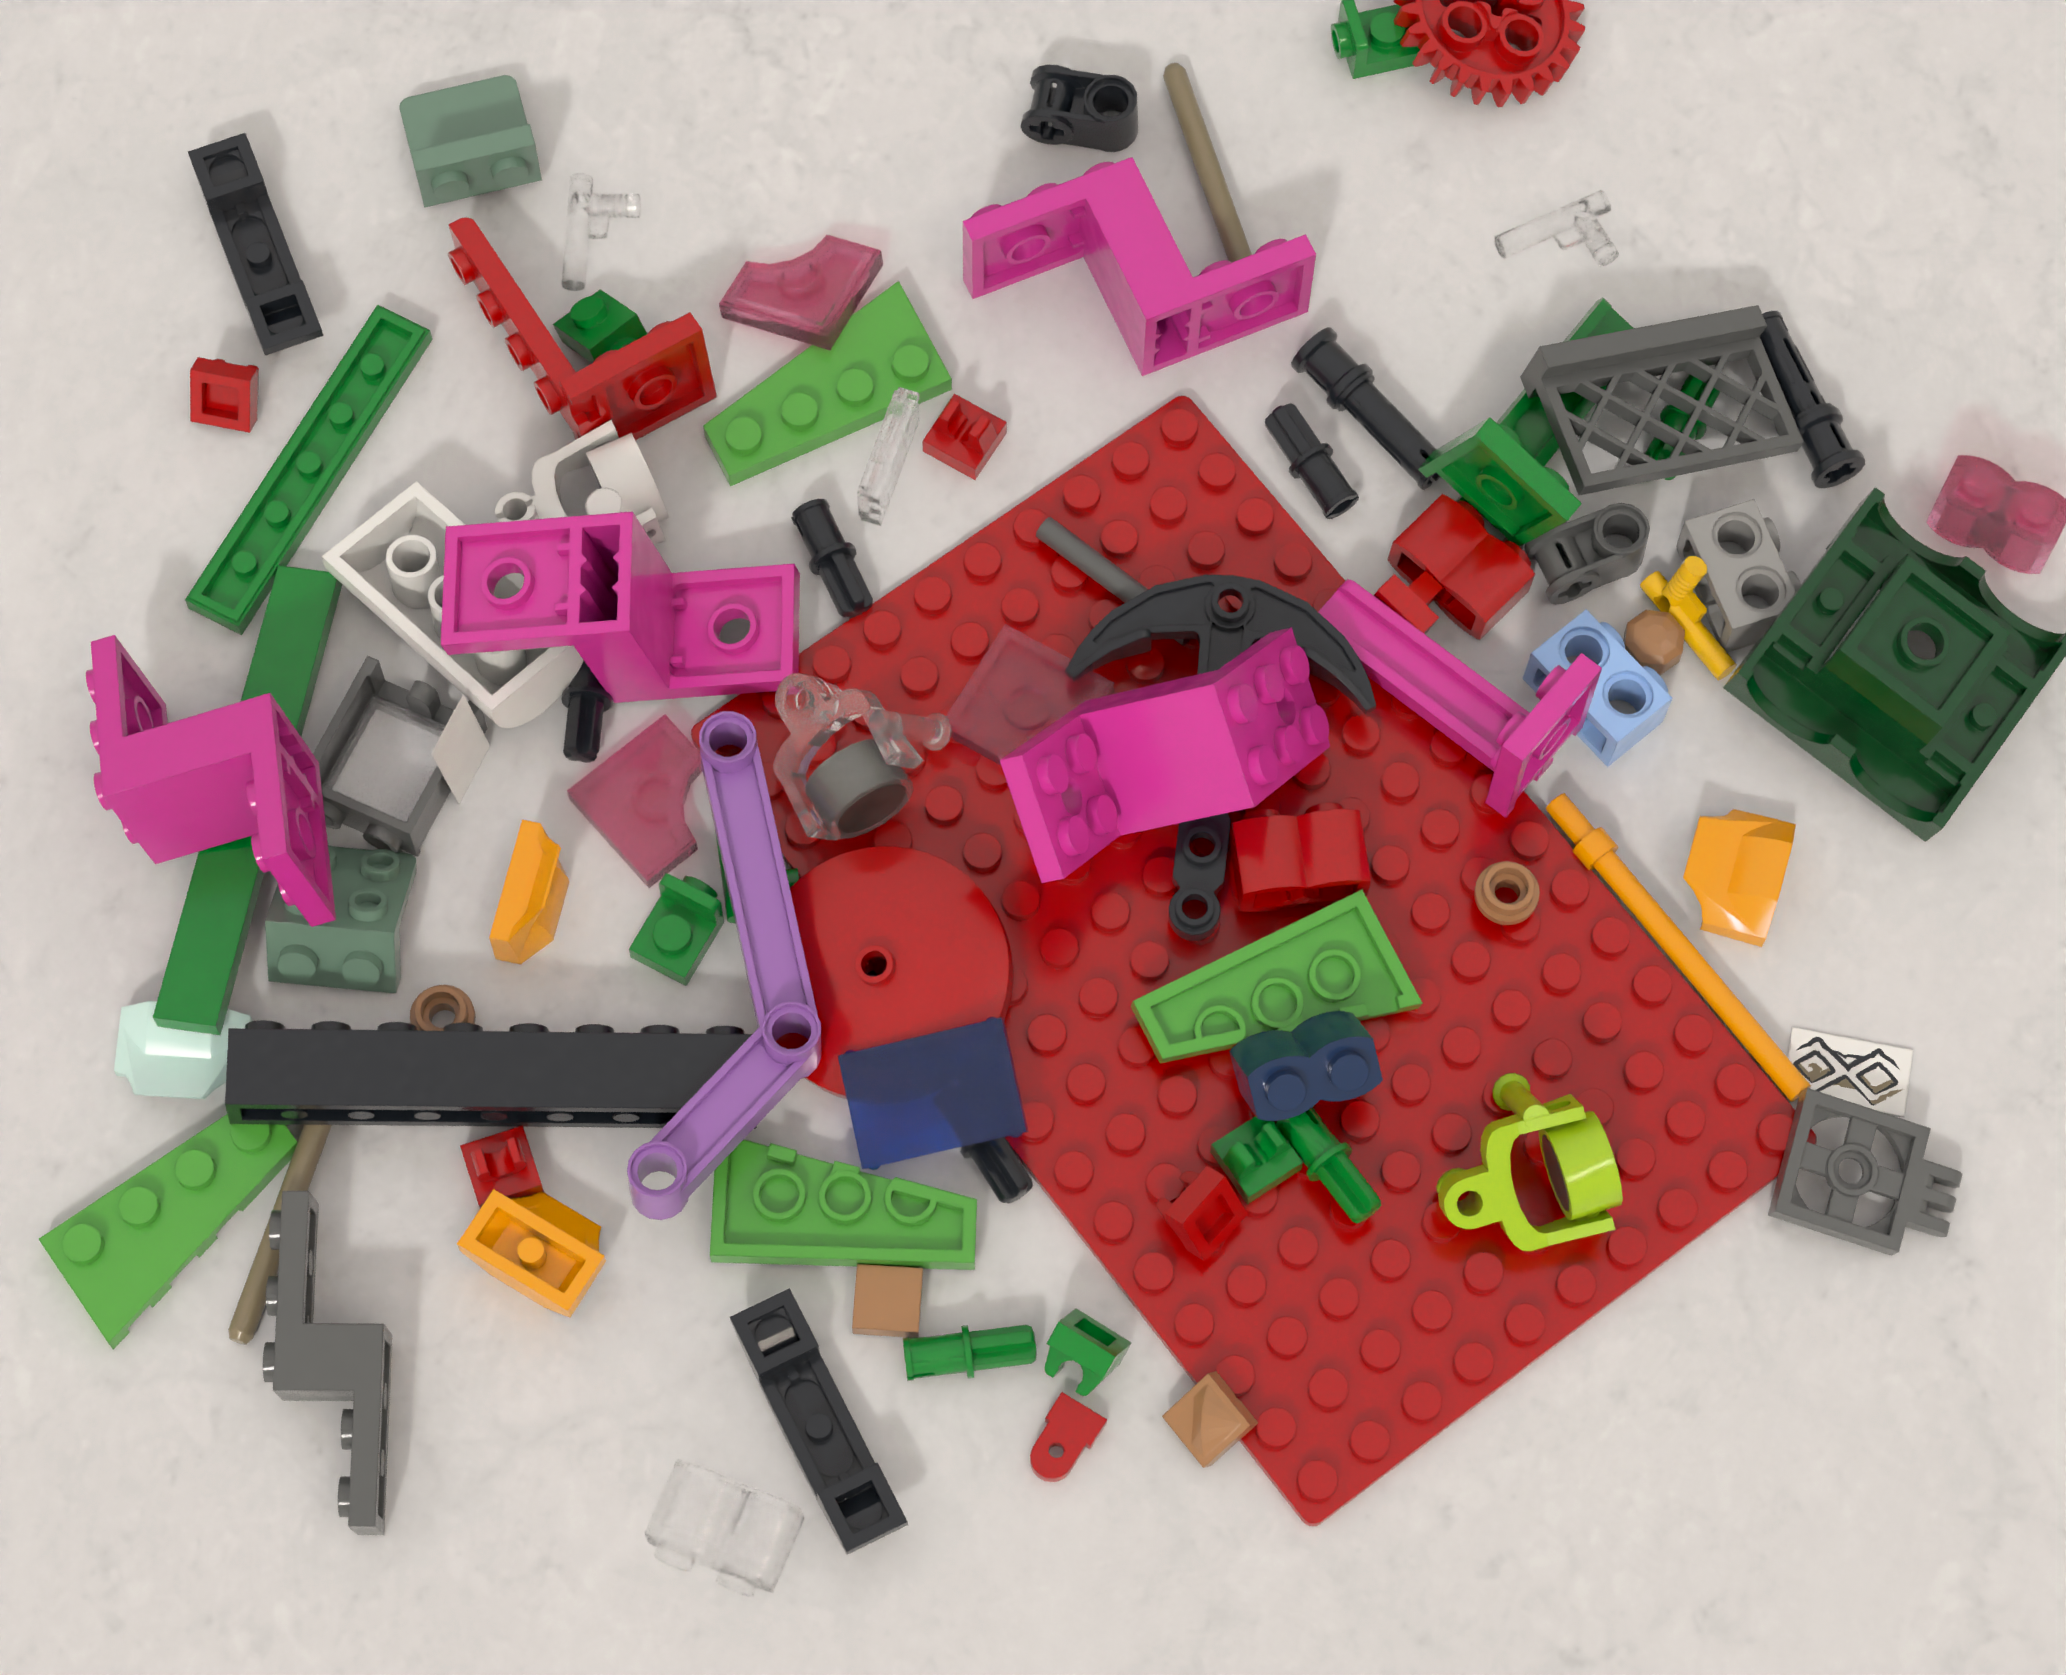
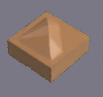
[1162,1371,1258,1468]

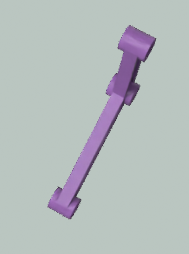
[627,711,821,1220]

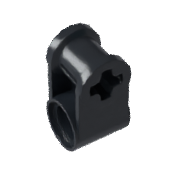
[1020,65,1138,152]

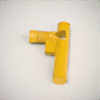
[1640,556,1737,680]

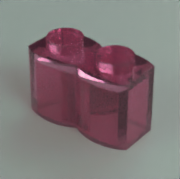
[1926,455,2066,574]

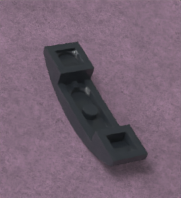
[188,133,323,356]
[730,1288,908,1555]

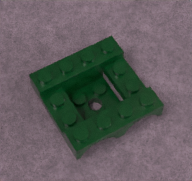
[1723,487,2066,842]

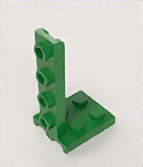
[1418,297,1634,547]

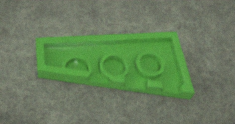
[703,281,952,486]
[1131,890,1422,1064]
[39,1114,298,1350]
[710,1139,977,1270]

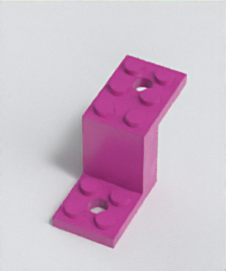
[962,157,1316,376]
[441,512,800,703]
[1000,627,1330,883]
[86,635,336,927]

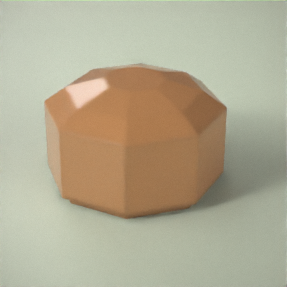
[1623,610,1685,675]

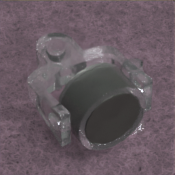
[773,673,952,841]

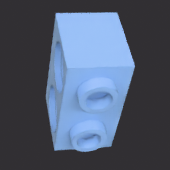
[1522,609,1673,767]

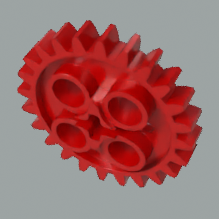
[1393,0,1585,107]

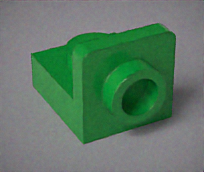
[1331,0,1420,79]
[629,873,724,986]

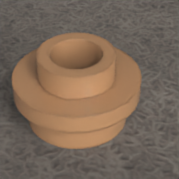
[1474,861,1540,925]
[410,985,476,1031]

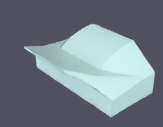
[114,1001,253,1099]

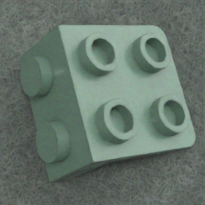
[399,75,542,208]
[265,845,417,993]

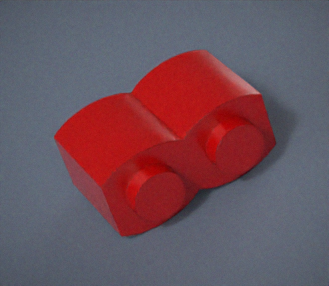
[1387,494,1535,640]
[1229,802,1371,912]

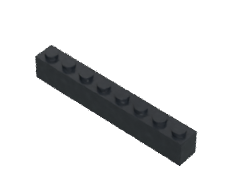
[225,1020,757,1129]

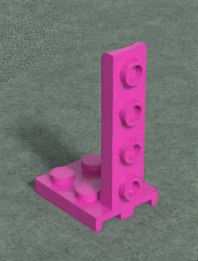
[1319,579,1602,818]

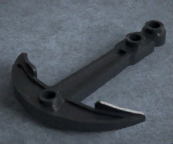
[1065,575,1376,941]

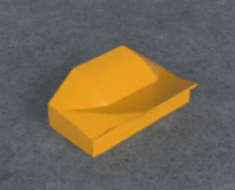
[1683,809,1796,947]
[489,820,569,965]
[457,1189,606,1318]

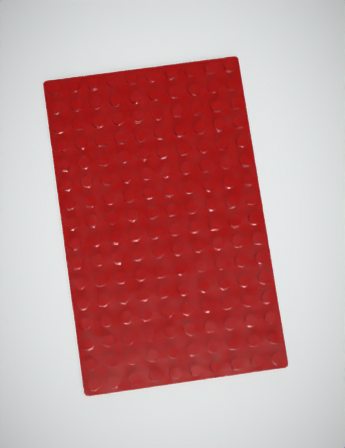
[691,396,1817,1526]

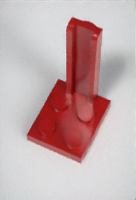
[448,217,717,440]

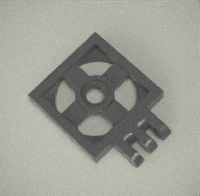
[1768,1088,1963,1256]

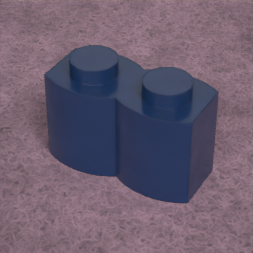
[1229,1011,1383,1121]

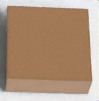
[852,1264,923,1338]

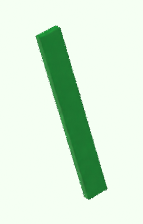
[153,565,343,1036]

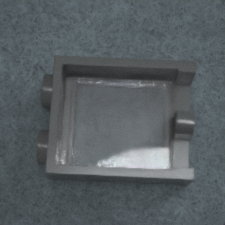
[313,655,487,857]

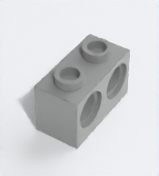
[1676,499,1801,653]

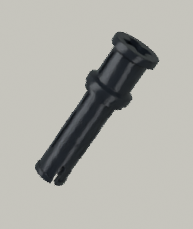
[1760,311,1865,488]
[1291,327,1441,490]

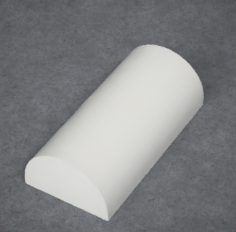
[322,481,584,728]

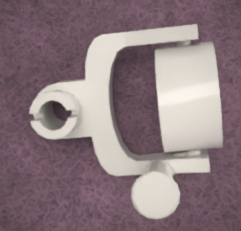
[495,420,669,545]

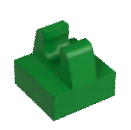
[1210,1116,1303,1205]
[1045,1308,1132,1396]

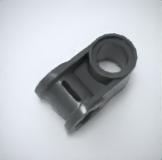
[1524,503,1650,605]

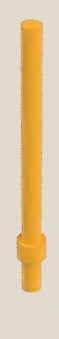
[1545,793,1811,1102]

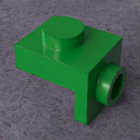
[553,289,647,363]

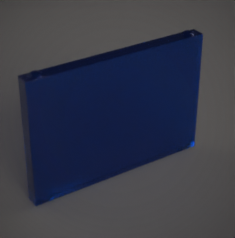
[838,1017,1029,1170]

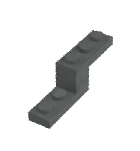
[263,1191,392,1535]

